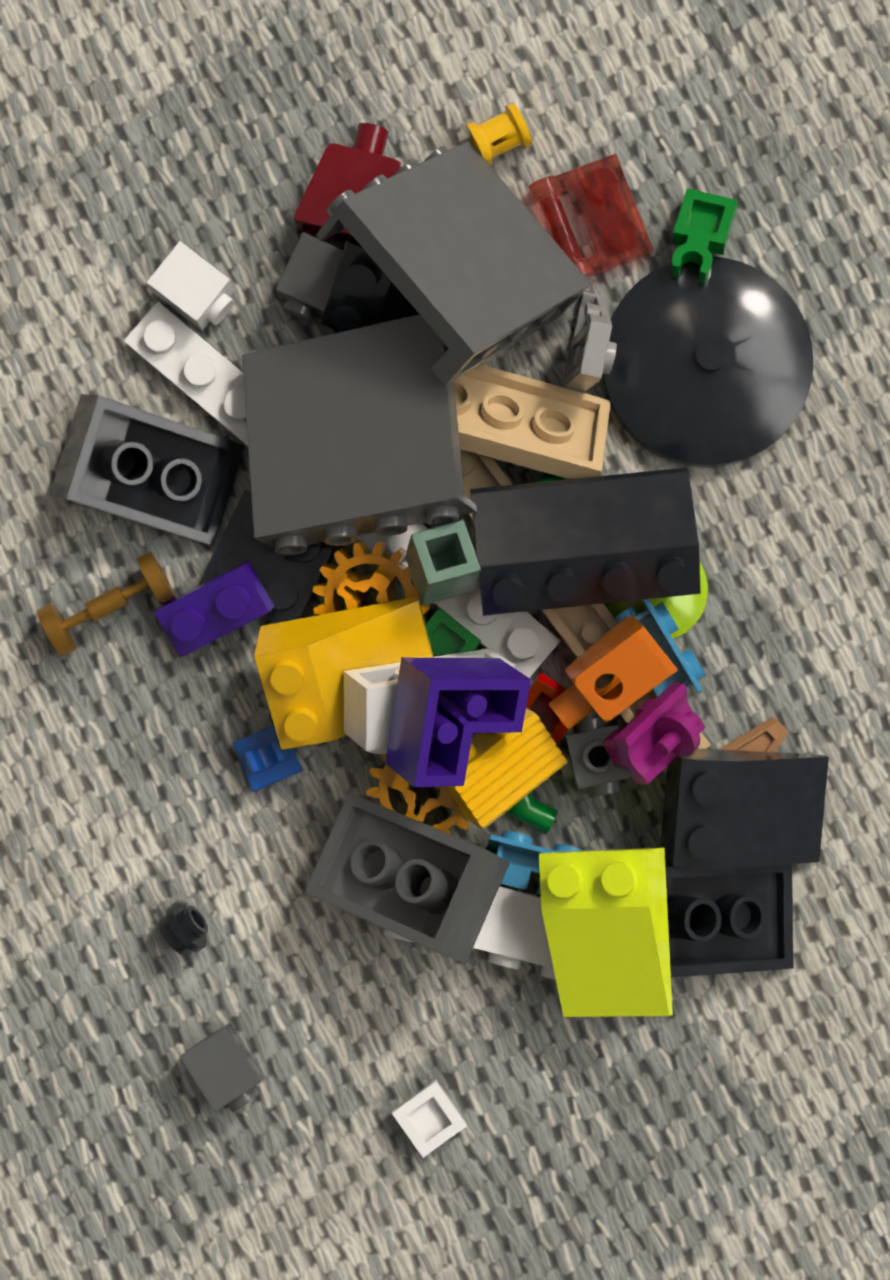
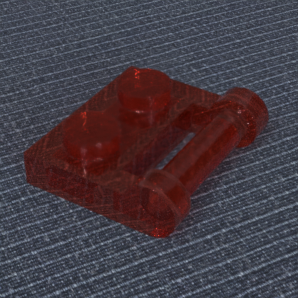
[528,153,654,279]

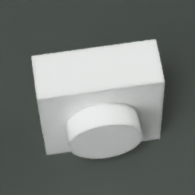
[392,1079,467,1158]

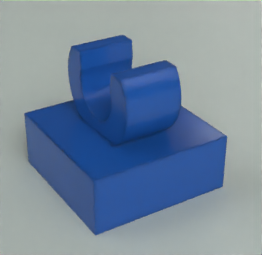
[233,725,303,792]

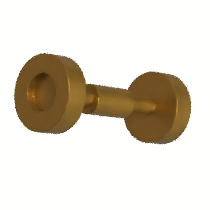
[37,551,176,657]

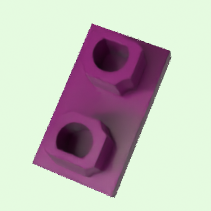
[604,683,705,785]

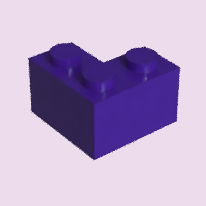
[385,657,531,787]

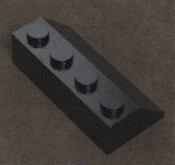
[470,467,701,616]

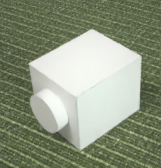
[147,241,235,331]

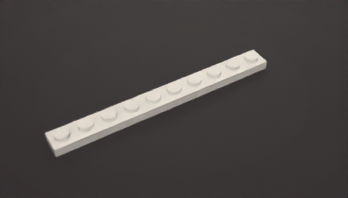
[124,302,561,678]

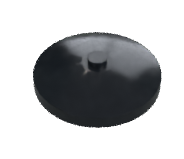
[602,257,813,468]

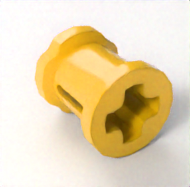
[465,102,533,166]

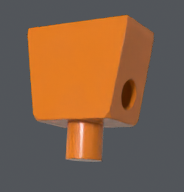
[549,613,678,729]

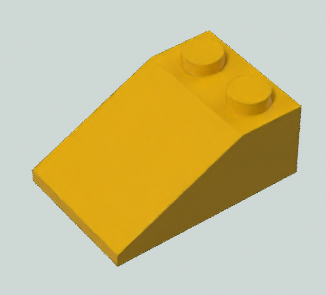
[254,596,433,750]

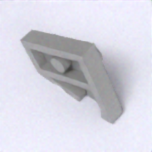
[562,292,617,393]

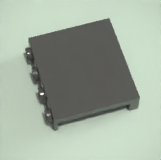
[316,141,591,386]
[242,314,477,555]

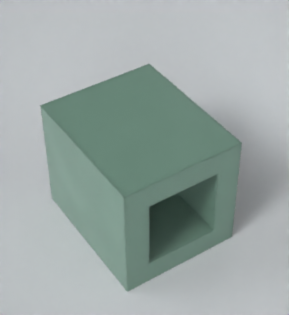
[405,520,481,606]

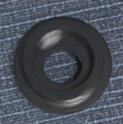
[159,902,208,955]

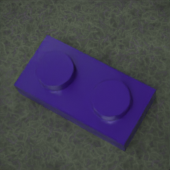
[154,560,274,658]

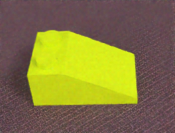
[539,848,673,1017]

